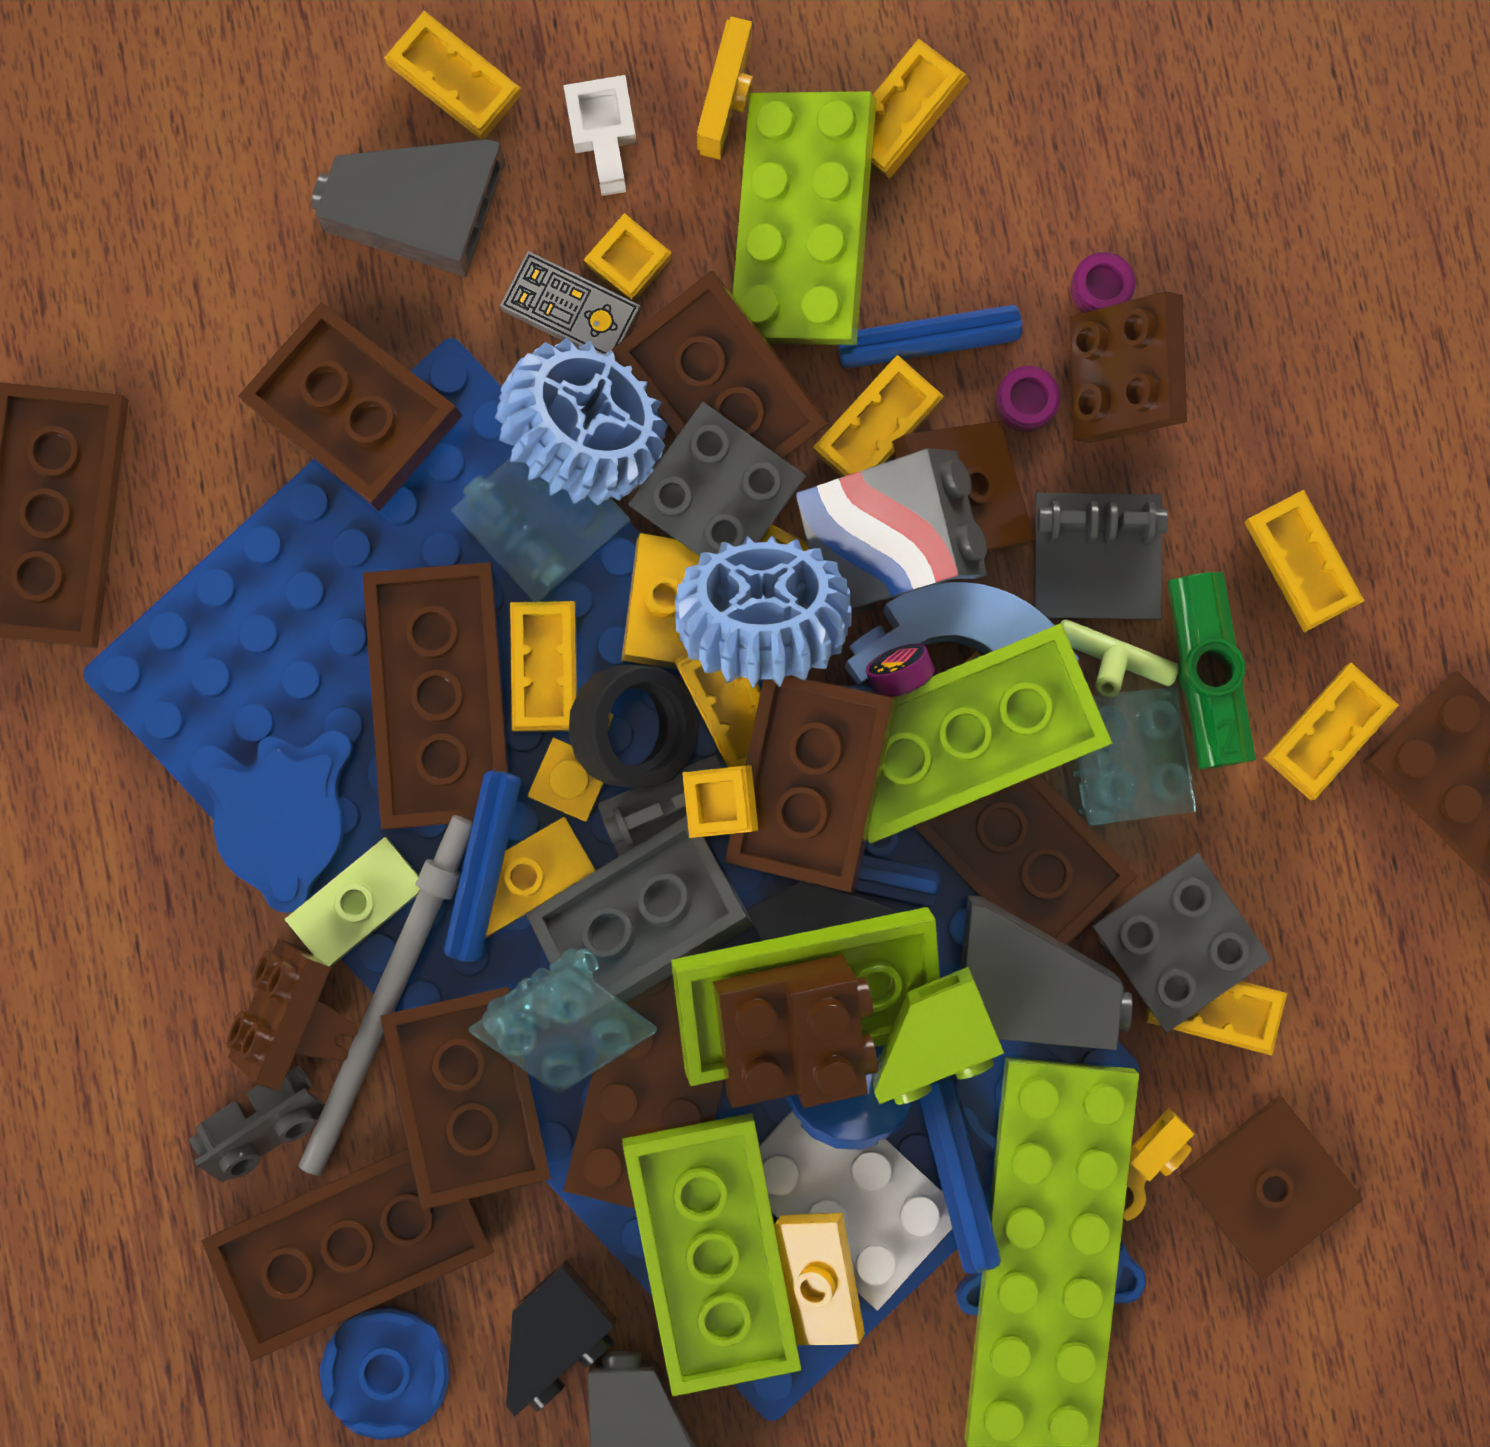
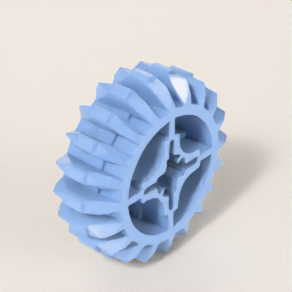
[495,338,668,506]
[675,535,852,688]

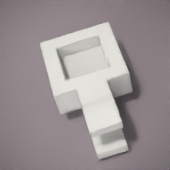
[563,75,637,196]

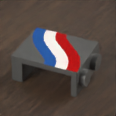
[795,448,987,616]

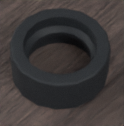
[569,665,698,788]

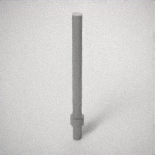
[298,815,473,1176]

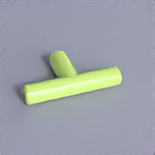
[1060,619,1180,697]

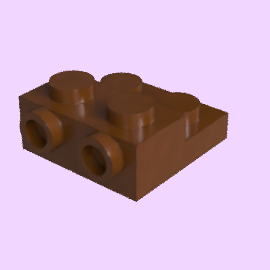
[713,954,878,1108]

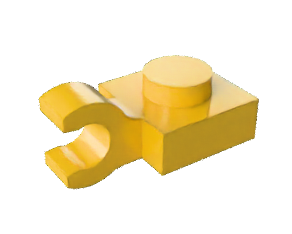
[527,713,614,822]
[1123,1107,1194,1221]

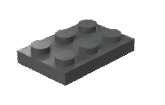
[526,816,754,1027]

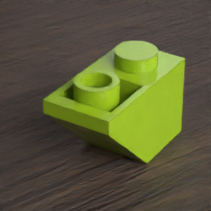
[872,967,1004,1105]

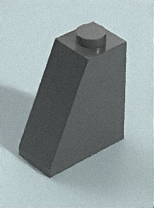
[311,139,505,277]
[960,895,1132,1050]
[588,1350,698,1447]

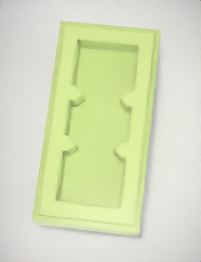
[285,837,420,967]

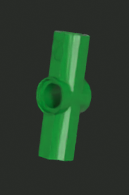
[1167,572,1256,770]

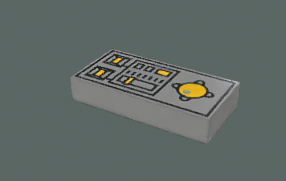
[500,251,641,361]

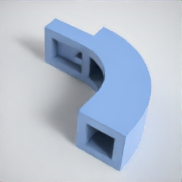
[844,582,1079,685]

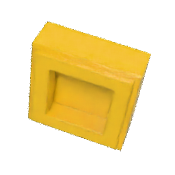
[584,213,672,302]
[682,765,759,838]

